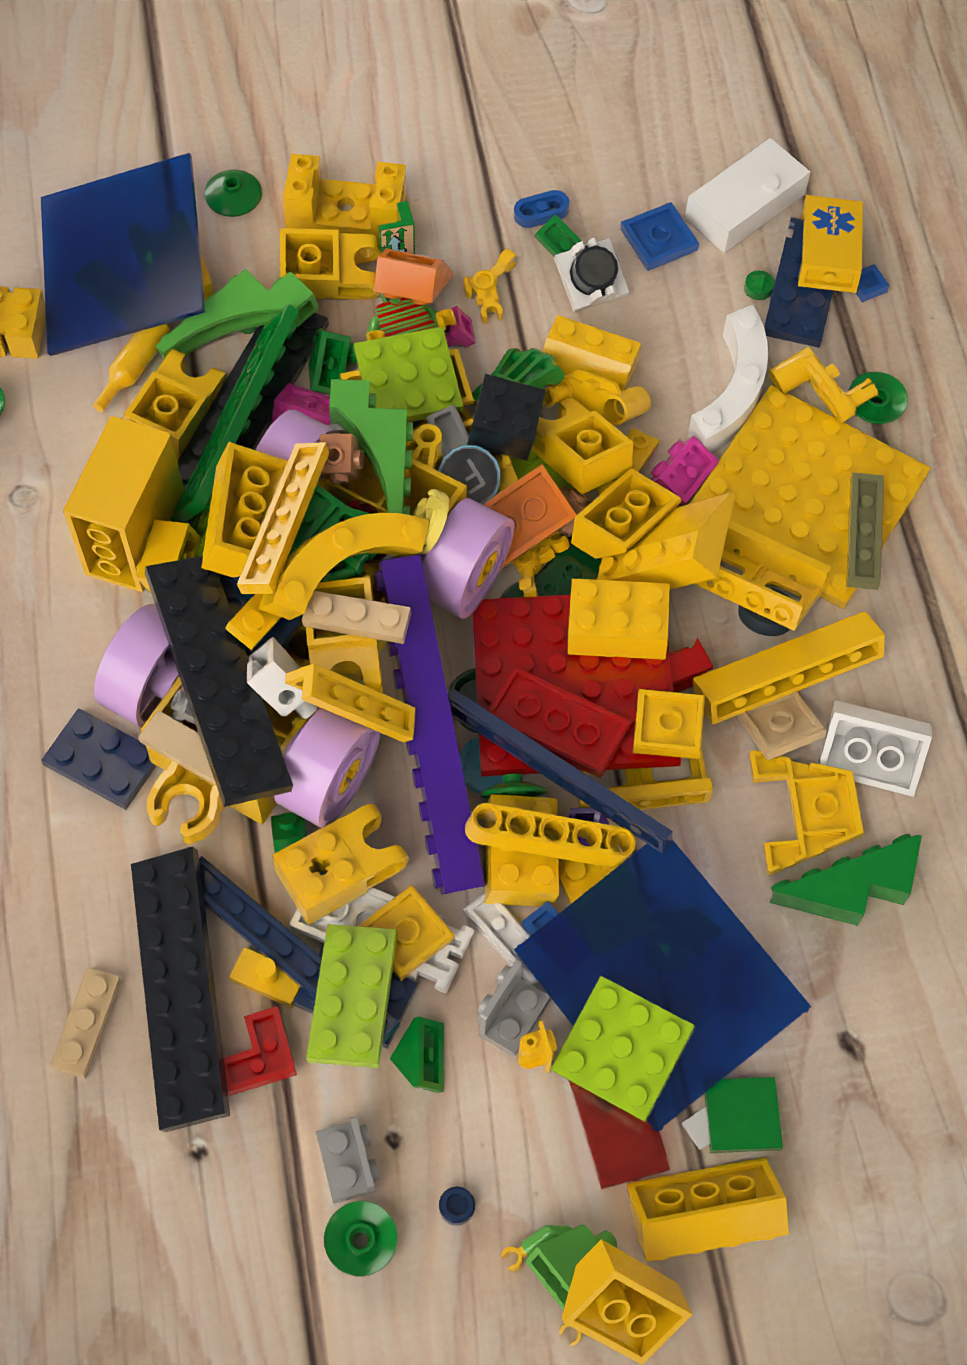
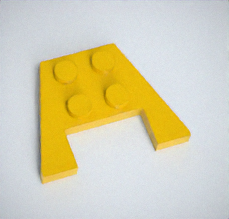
[748,750,864,876]

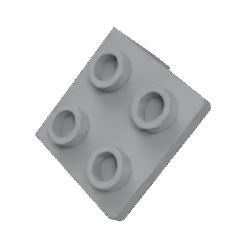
[477,959,551,1058]

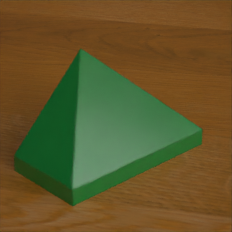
[308,331,351,395]
[390,1016,444,1093]

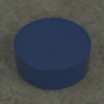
[439,1186,475,1226]

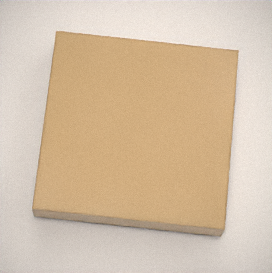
[737,692,826,760]

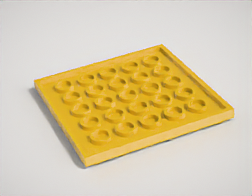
[690,385,931,609]

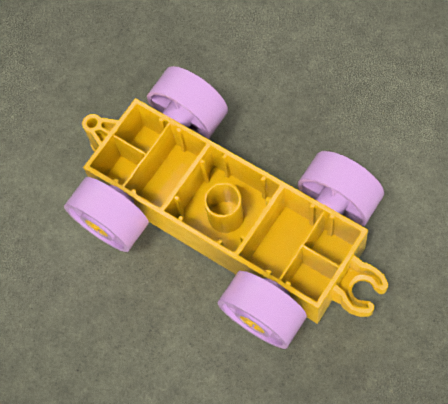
[94,409,515,844]

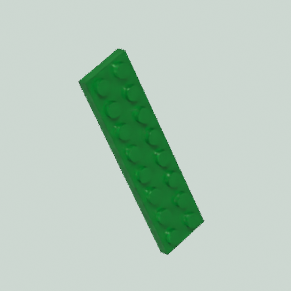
[170,304,299,523]

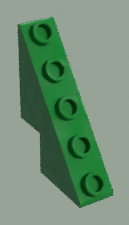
[770,834,922,926]

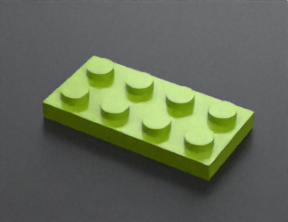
[306,924,398,1068]

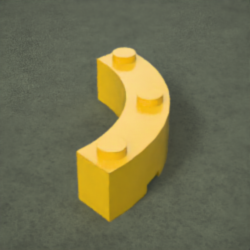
[259,513,430,620]

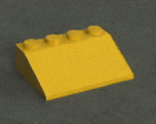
[597,492,735,590]

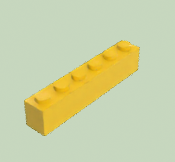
[693,611,885,725]

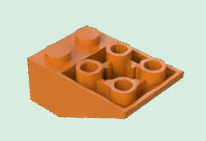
[374,248,453,305]

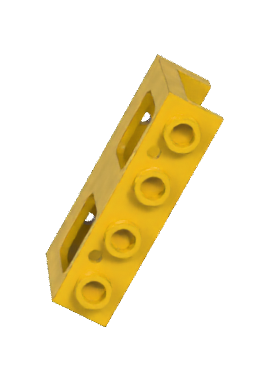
[694,520,832,631]
[576,747,713,810]

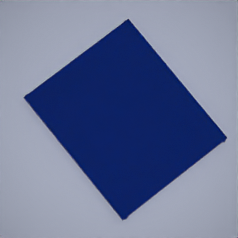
[41,153,205,356]
[514,839,812,1133]

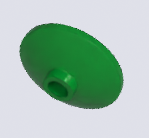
[204,169,262,217]
[848,372,908,424]
[480,774,547,799]
[324,1201,397,1277]

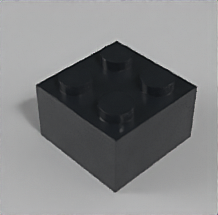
[467,374,546,461]

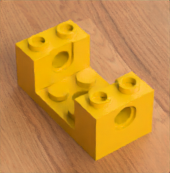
[283,153,407,238]

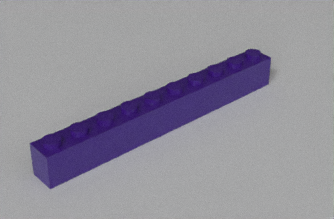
[374,554,485,895]

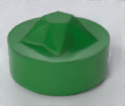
[744,270,774,300]

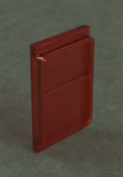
[568,1080,670,1190]

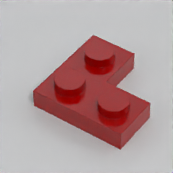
[224,1006,297,1096]

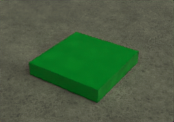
[703,1077,783,1153]

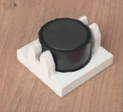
[554,238,629,312]

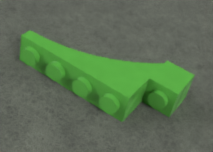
[155,269,319,360]
[329,379,413,515]

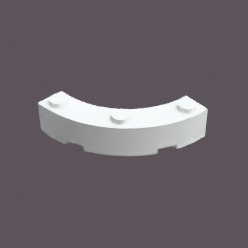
[687,305,768,453]

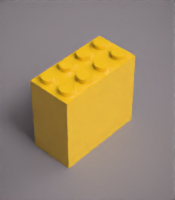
[63,415,184,593]

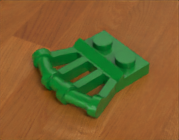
[472,348,564,407]
[292,484,376,582]

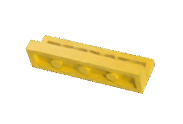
[285,664,415,743]

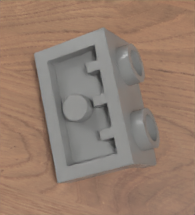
[316,1116,380,1204]

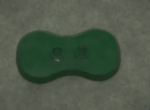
[500,535,602,598]

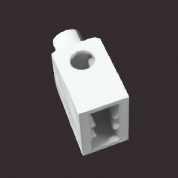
[247,637,318,719]

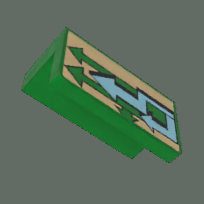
[379,201,415,254]

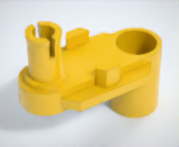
[768,347,878,423]
[542,369,651,425]

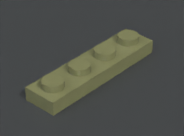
[846,472,884,590]

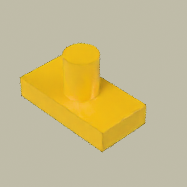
[229,947,301,1008]

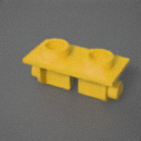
[517,1020,557,1073]

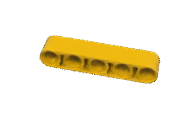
[465,803,636,868]

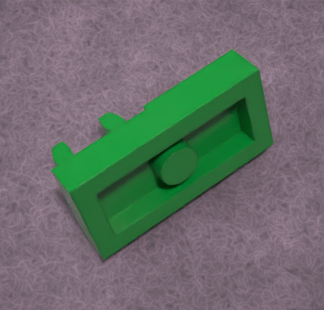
[534,214,584,275]

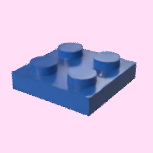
[620,202,699,271]

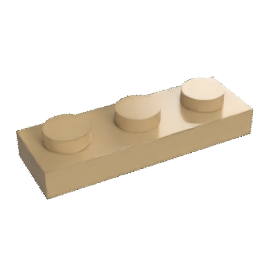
[302,591,411,644]
[50,967,122,1079]

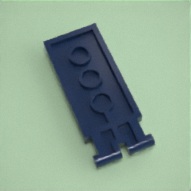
[764,217,833,348]

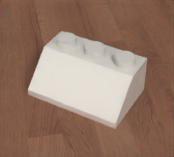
[819,700,932,797]

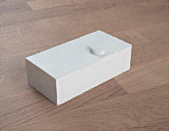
[685,138,811,253]

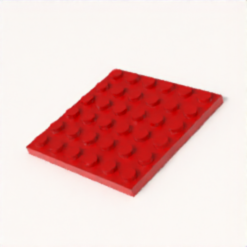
[473,595,681,777]

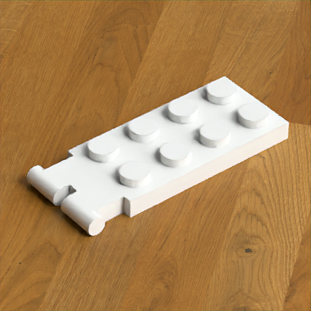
[289,872,474,993]

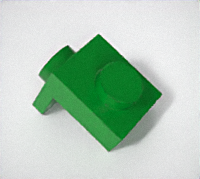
[270,812,307,853]

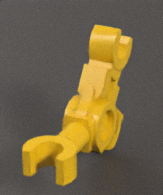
[463,248,516,324]
[510,531,570,597]

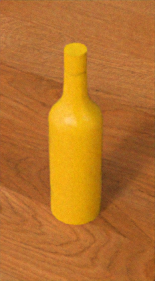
[93,315,171,412]

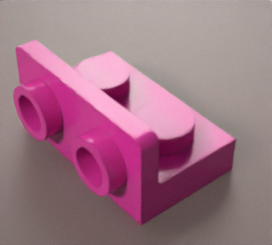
[272,383,331,425]
[651,436,719,506]

